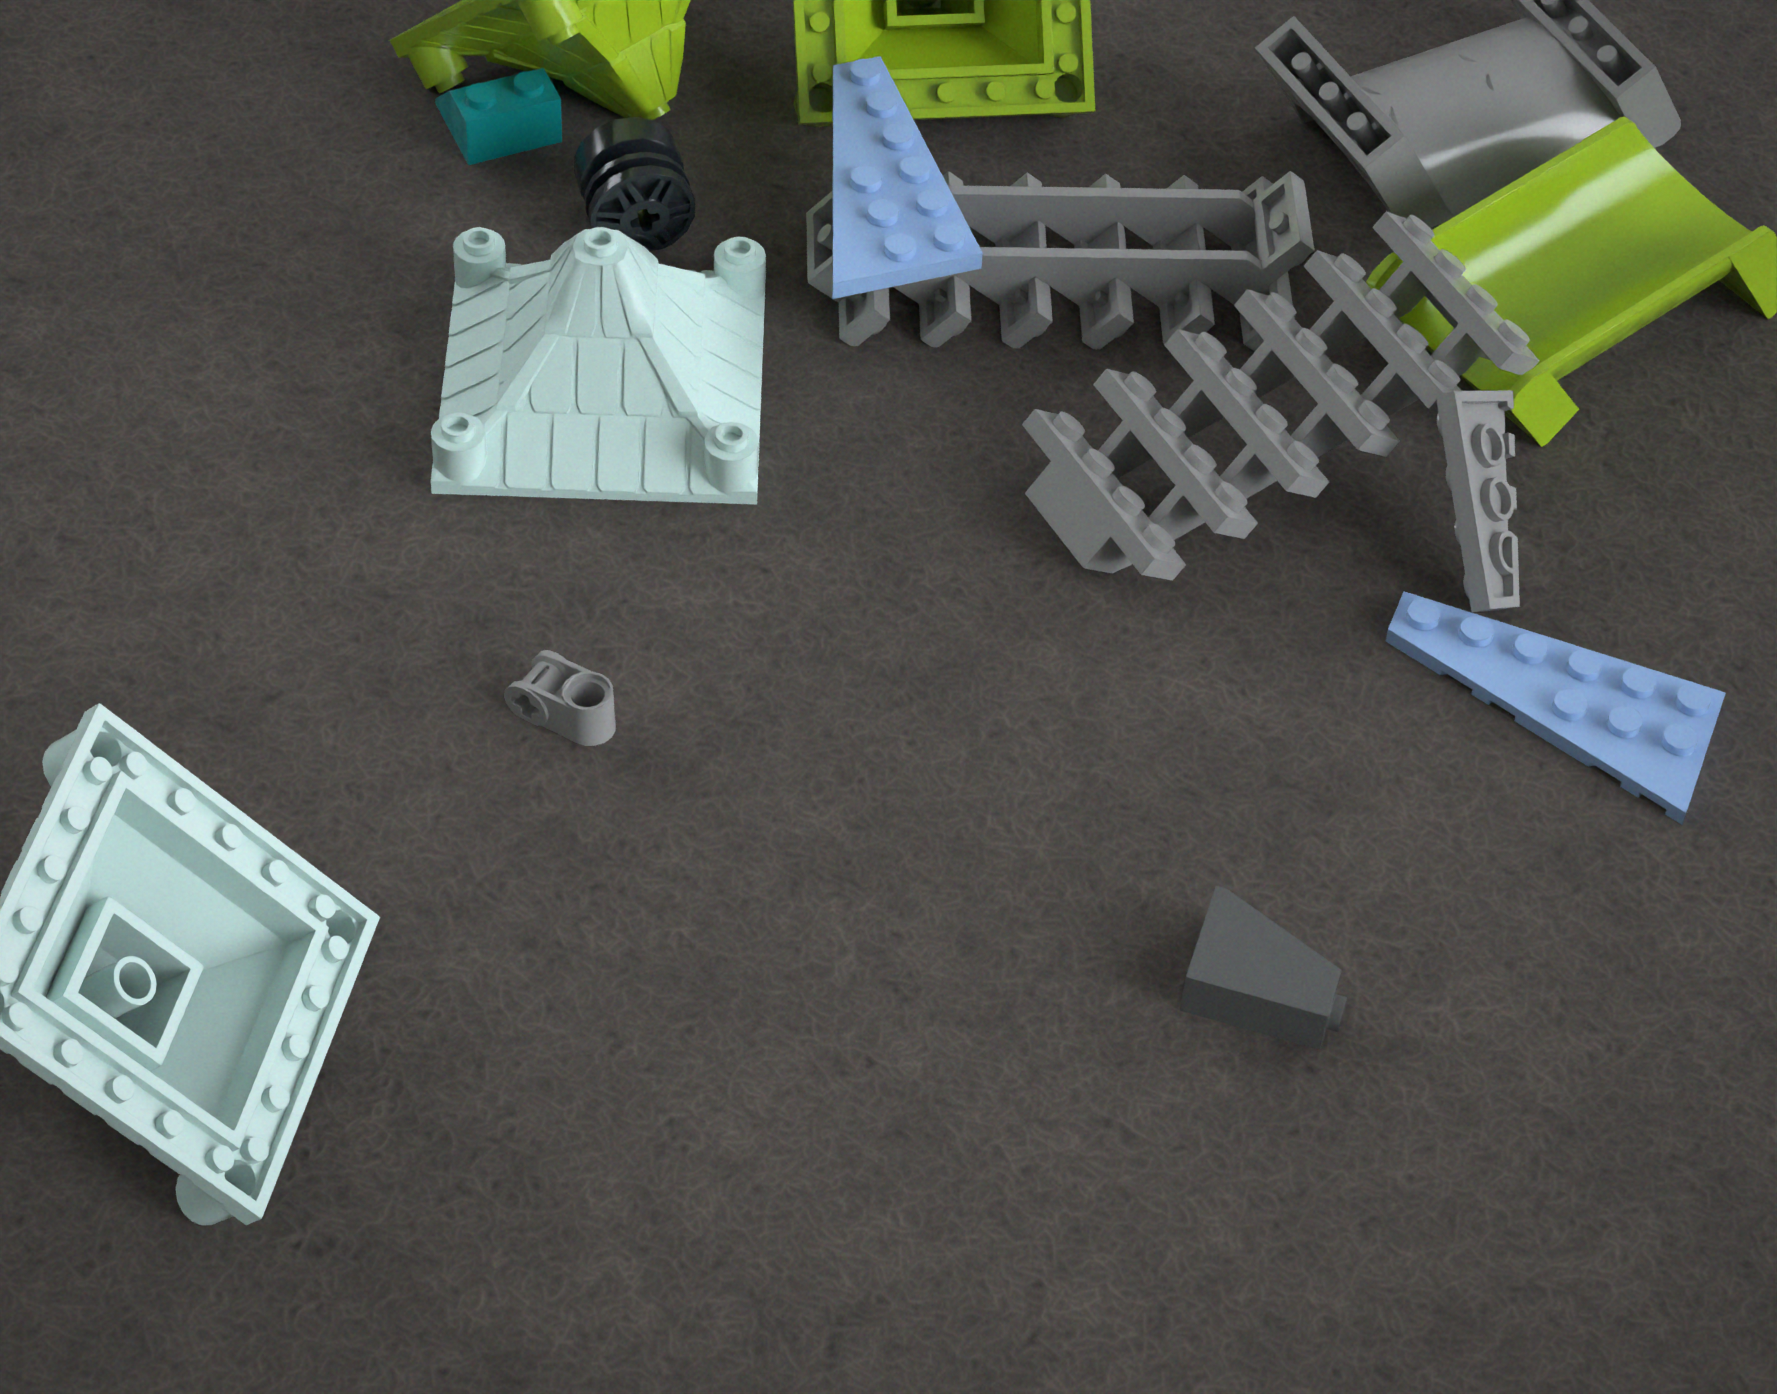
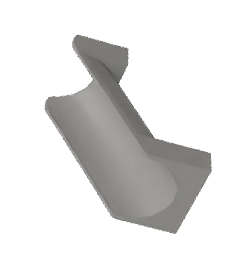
[1255,0,1681,228]

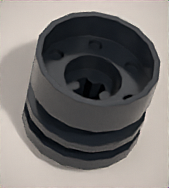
[574,117,695,251]

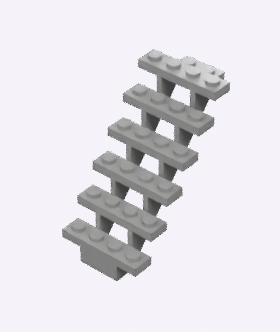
[806,171,1315,351]
[1022,212,1540,581]

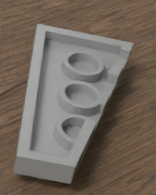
[1436,391,1520,613]

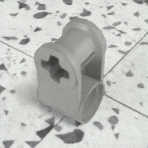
[504,650,616,746]

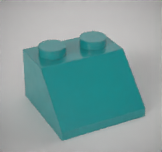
[435,68,562,165]

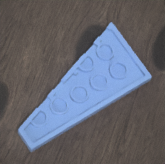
[832,56,983,299]
[1385,591,1726,825]

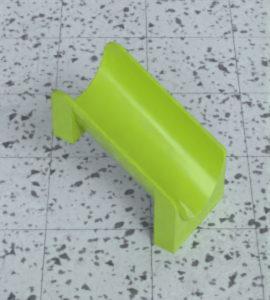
[1366,116,1777,447]

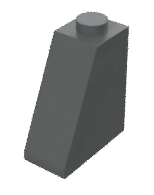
[1180,886,1347,1050]

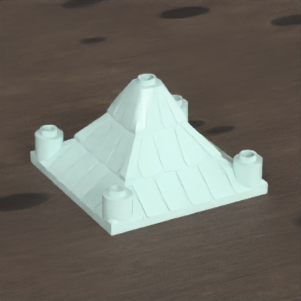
[431,227,766,504]
[0,703,380,1225]

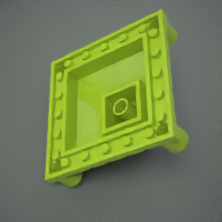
[389,0,691,120]
[792,0,1095,127]

